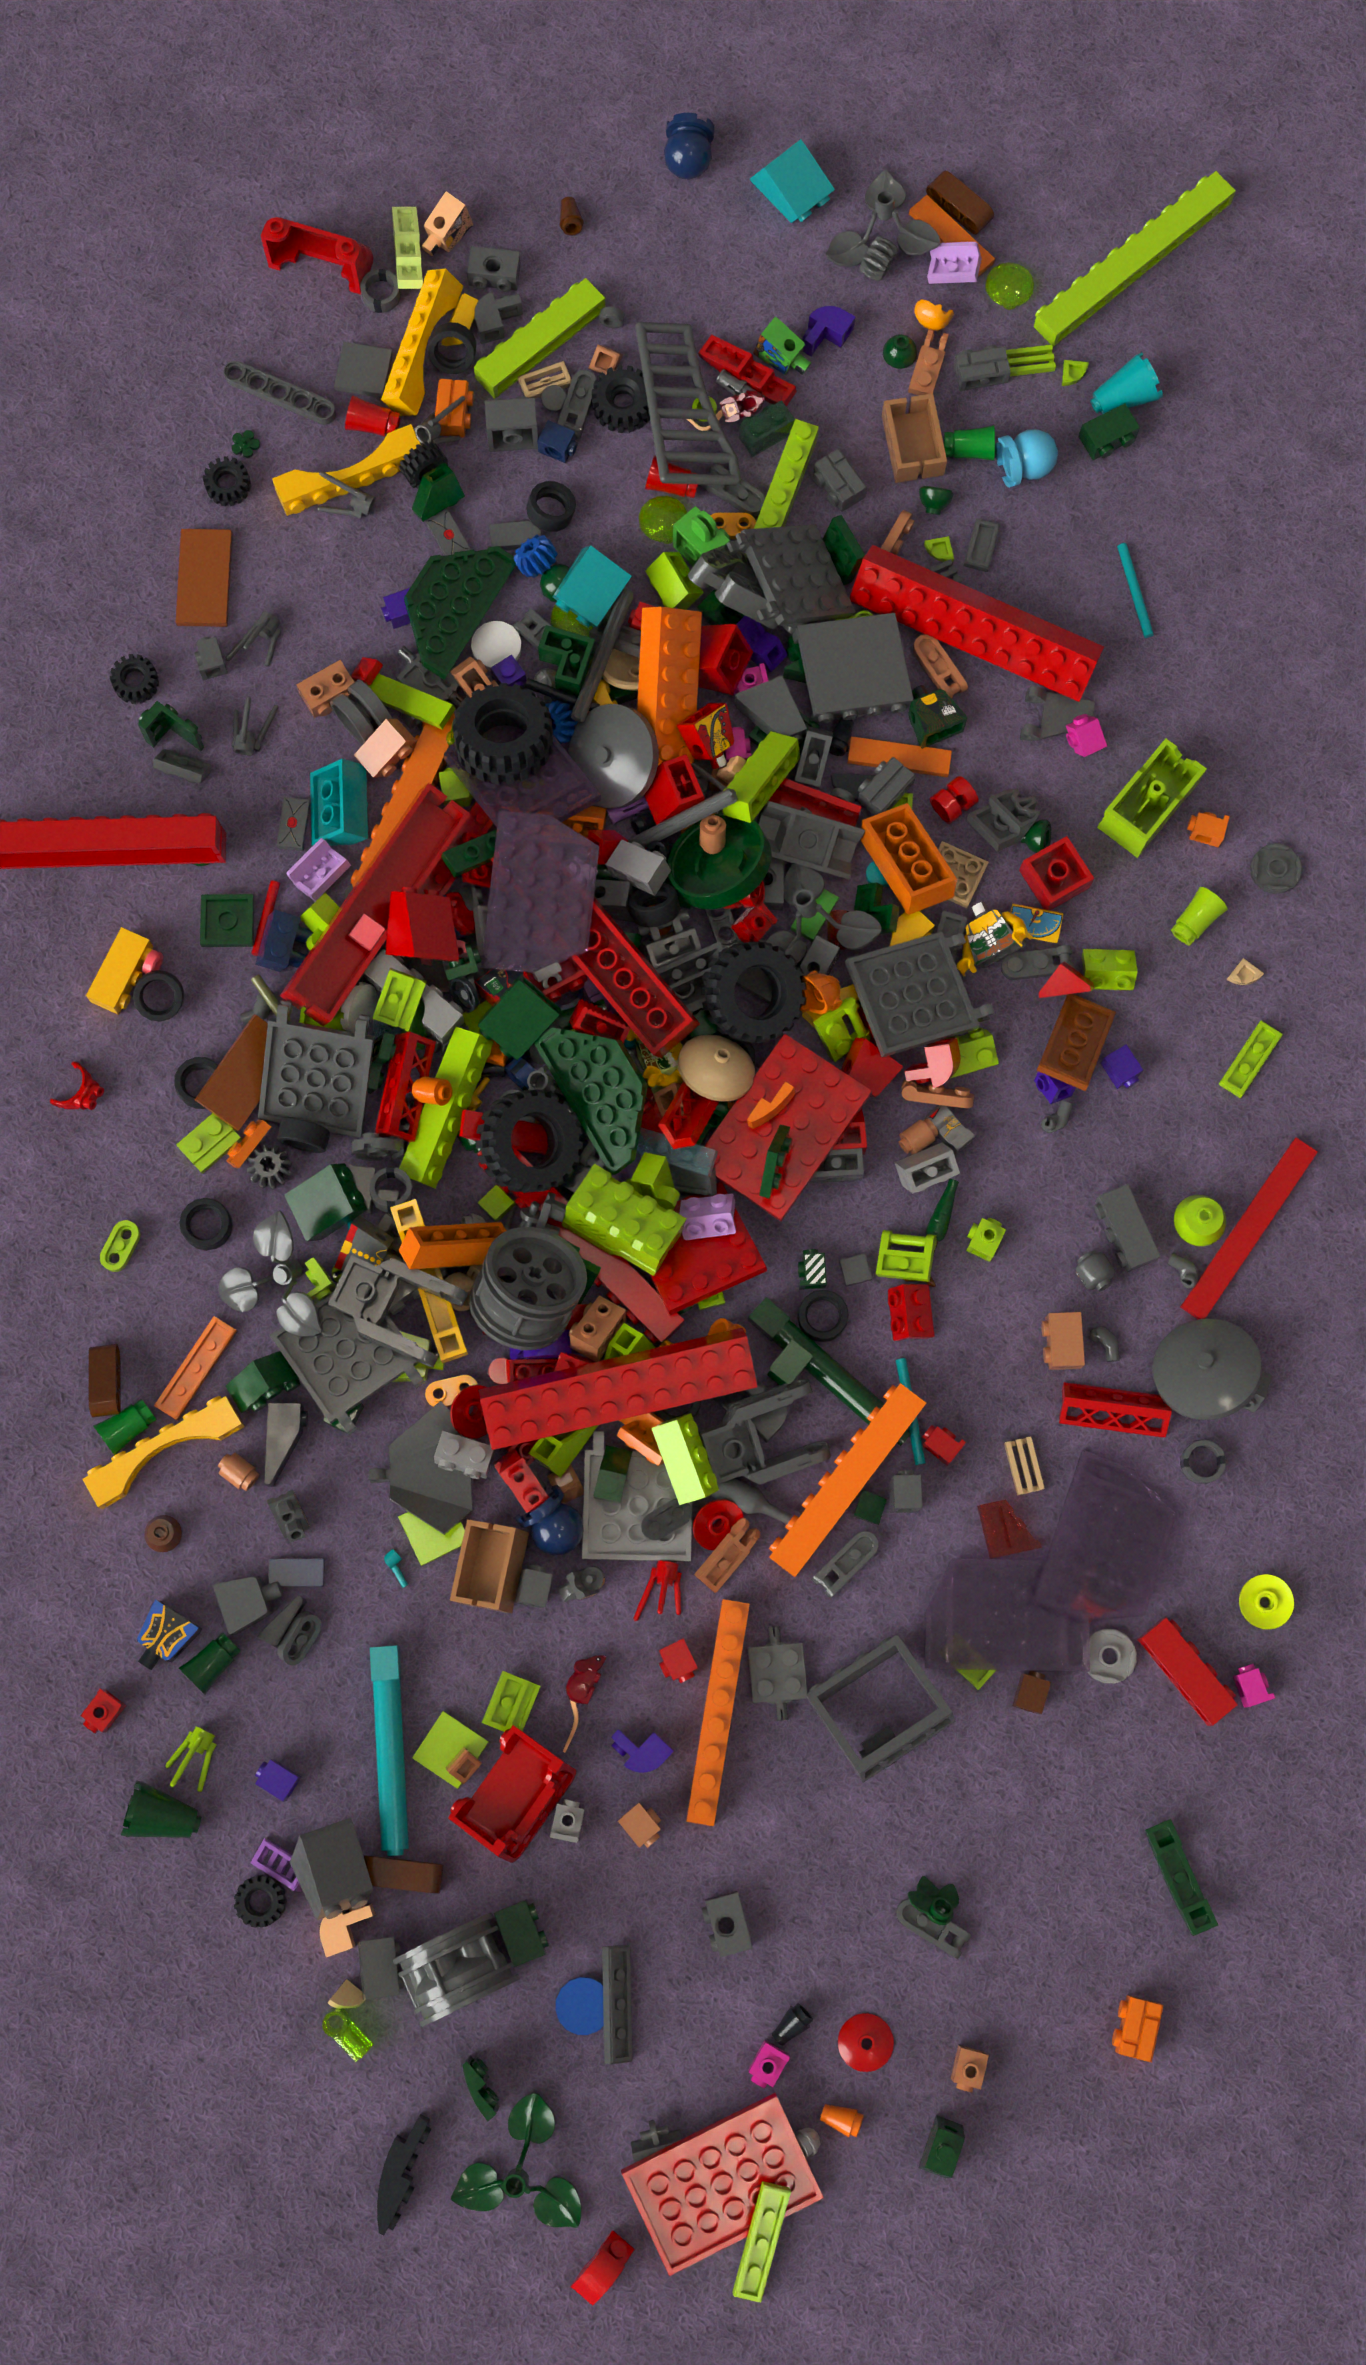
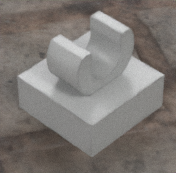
[529,957,562,989]

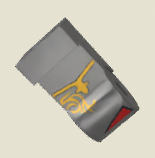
[925,1105,975,1156]

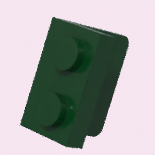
[137,701,204,751]

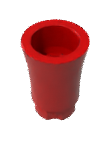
[345,395,401,437]
[645,455,698,498]

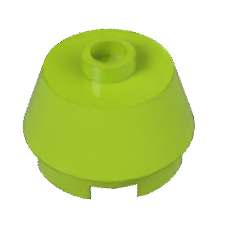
[1174,1195,1226,1246]

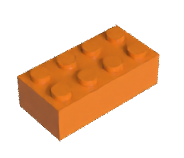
[860,803,957,915]

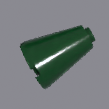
[121,1780,202,1838]

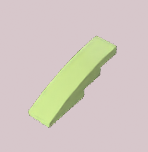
[392,207,423,289]

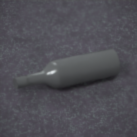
[709,1478,792,1524]

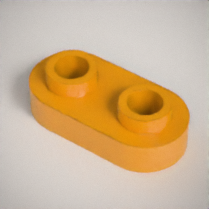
[710,513,756,540]
[425,1375,478,1407]

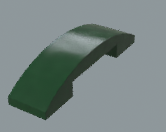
[1145,1819,1218,1936]

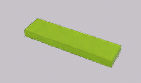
[367,673,456,730]
[732,2181,791,2303]

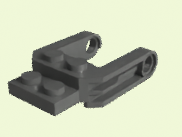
[328,1255,468,1367]
[699,1379,831,1485]

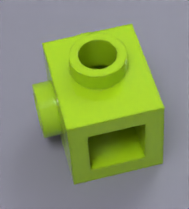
[966,1218,1006,1262]

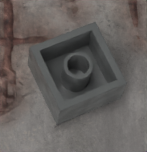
[485,396,538,452]

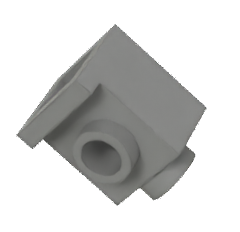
[550,1799,585,1843]

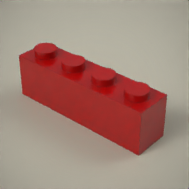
[1137,1618,1238,1726]

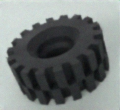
[592,365,650,433]

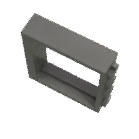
[806,1634,956,1783]

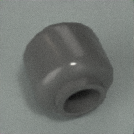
[1075,1250,1115,1292]

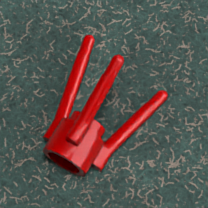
[633,1560,682,1621]

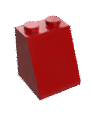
[698,624,753,695]
[385,887,459,961]

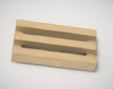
[518,361,572,399]
[1004,1437,1045,1496]

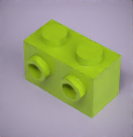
[645,552,704,610]

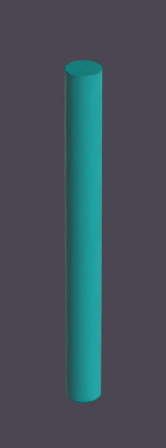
[1117,543,1154,638]
[895,1358,926,1465]

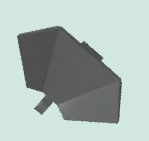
[369,1401,472,1535]

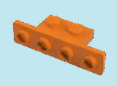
[617,1412,665,1466]

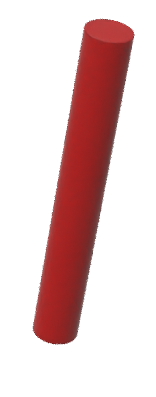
[251,881,280,956]

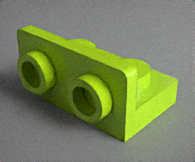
[305,1257,336,1304]

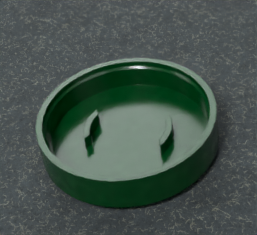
[667,813,772,909]

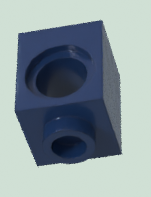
[537,420,578,463]

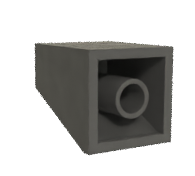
[290,1818,373,1920]

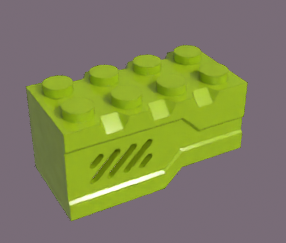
[1097,738,1207,858]
[562,1164,687,1276]

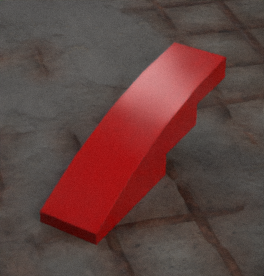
[698,334,797,410]
[459,1110,548,1155]

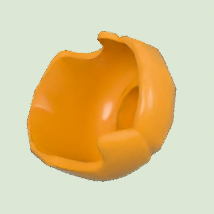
[914,299,954,331]

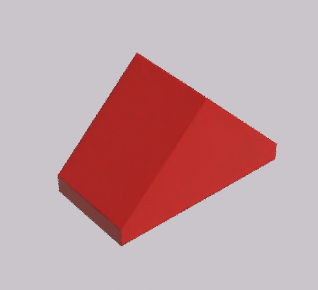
[1038,961,1094,998]

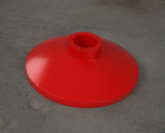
[450,1385,488,1438]
[693,1499,744,1551]
[838,2013,894,2072]

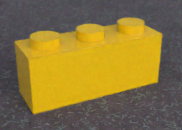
[86,927,154,1015]

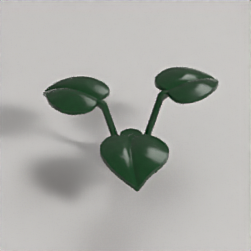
[451,2093,582,2228]

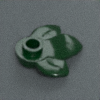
[908,1876,959,1925]

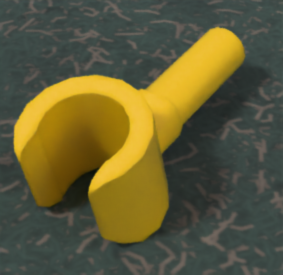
[468,1077,490,1111]

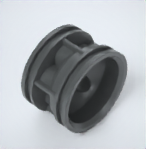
[469,1227,587,1350]
[392,1913,520,2028]

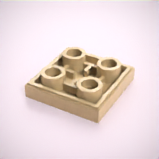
[938,841,989,908]

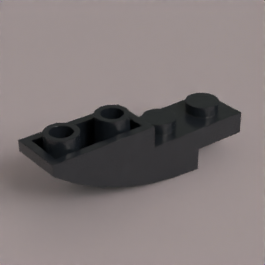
[377,2114,431,2236]

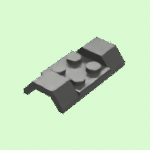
[757,801,865,879]

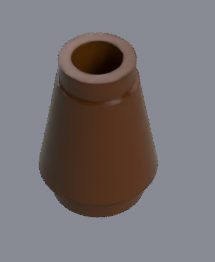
[560,197,584,236]

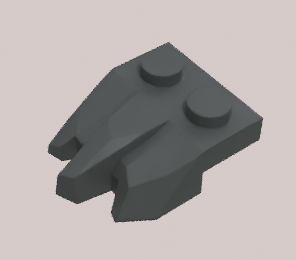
[967,788,1040,852]

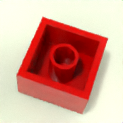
[1019,836,1094,911]

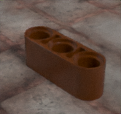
[926,170,994,235]
[89,1344,121,1418]
[364,1855,444,1894]

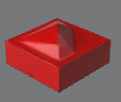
[351,657,383,686]

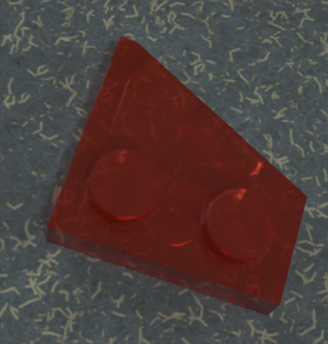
[977,1499,1042,1559]

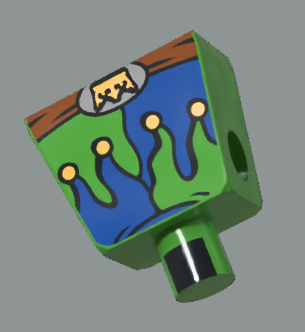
[753,316,811,375]

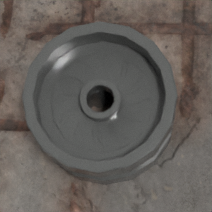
[330,679,392,745]

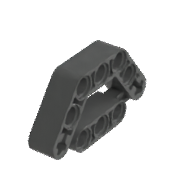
[688,545,809,634]

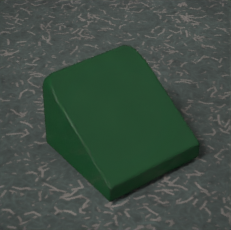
[608,683,637,704]
[853,1490,887,1525]

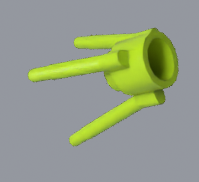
[165,1726,217,1792]

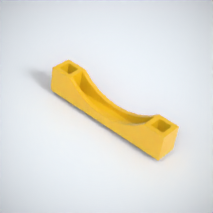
[381,268,463,416]
[272,424,421,516]
[802,911,935,1029]
[390,1199,468,1363]
[82,1396,245,1509]

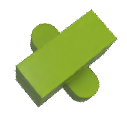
[300,893,340,951]
[626,1152,680,1210]

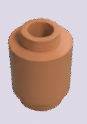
[700,815,726,854]
[898,1118,939,1154]
[218,1452,260,1491]

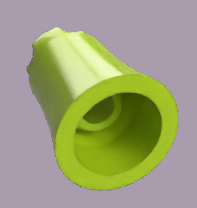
[1171,887,1228,946]

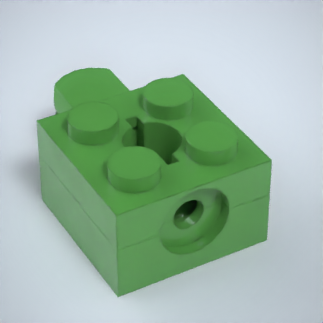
[673,506,730,566]

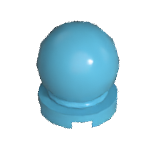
[995,429,1058,488]

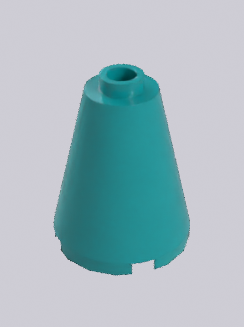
[1090,352,1163,414]

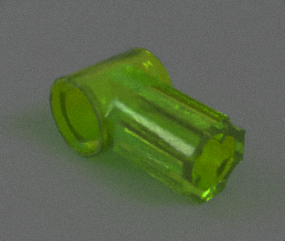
[322,2007,374,2063]

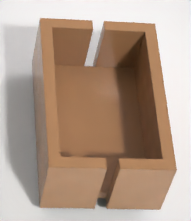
[882,393,947,483]
[450,1519,529,1614]

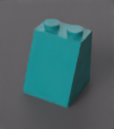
[750,139,835,223]
[553,545,632,628]

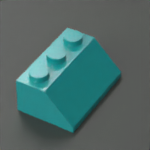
[310,759,369,846]

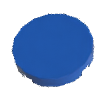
[555,1977,604,2035]

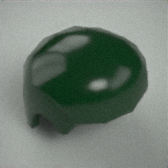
[540,564,570,602]

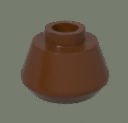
[144,1515,182,1552]

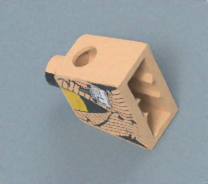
[421,191,473,256]

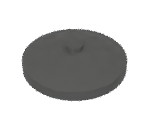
[568,704,659,808]
[1152,1319,1262,1420]

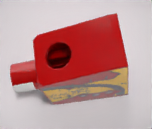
[677,703,735,769]

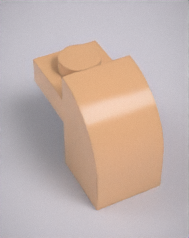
[320,1904,376,1957]

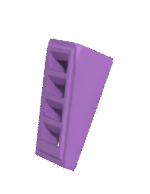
[251,1838,302,1892]

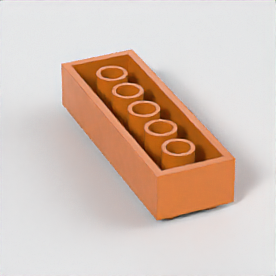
[637,607,702,768]

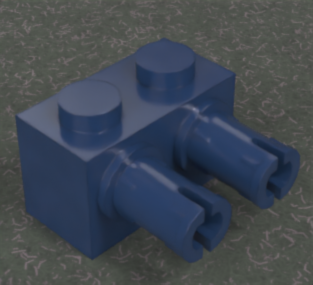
[255,910,313,972]

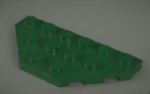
[404,546,516,680]
[534,1027,648,1175]

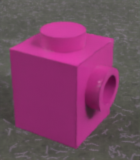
[1066,714,1107,757]

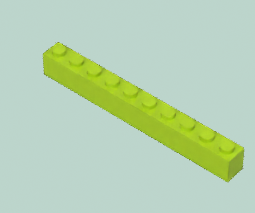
[1033,171,1236,347]

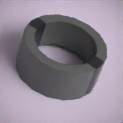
[360,269,401,313]
[369,1167,413,1213]
[1180,1440,1226,1484]

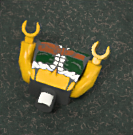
[957,902,1033,977]

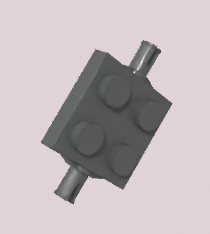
[396,646,464,707]
[748,1626,808,1721]

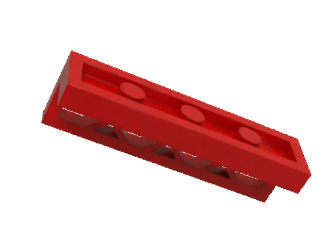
[764,778,862,827]
[375,1032,436,1142]
[658,1081,719,1149]
[1059,1382,1172,1438]

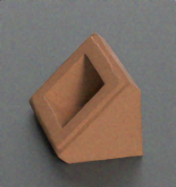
[446,1747,482,1784]

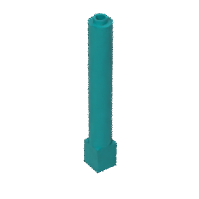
[370,1645,409,1856]

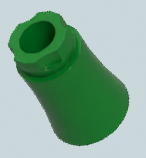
[944,425,995,461]
[93,1399,157,1455]

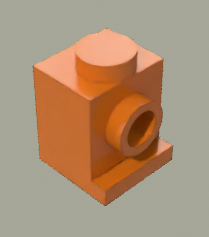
[1187,812,1230,847]

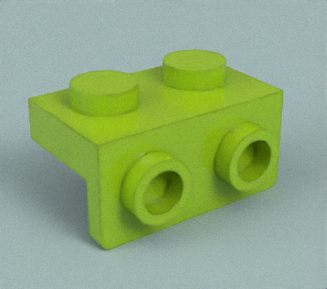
[1082,949,1138,990]
[946,1028,999,1078]

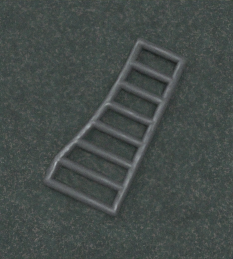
[635,322,741,485]

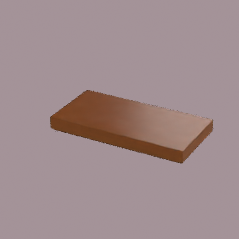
[176,529,233,627]
[1036,994,1116,1091]
[195,1015,268,1131]

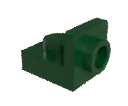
[445,943,482,980]

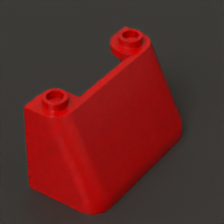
[261,217,374,294]
[448,1725,576,1863]

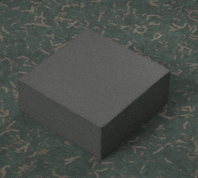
[839,1254,872,1287]

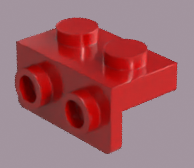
[528,954,588,1003]
[888,1284,935,1341]

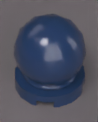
[664,113,715,180]
[515,1485,584,1556]

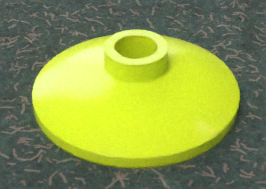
[1239,1574,1294,1629]

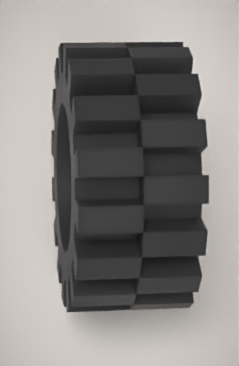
[399,441,448,489]
[203,456,251,506]
[110,654,159,704]
[234,1875,287,1928]

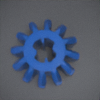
[513,534,558,578]
[545,700,578,745]

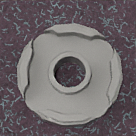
[1082,1629,1137,1684]

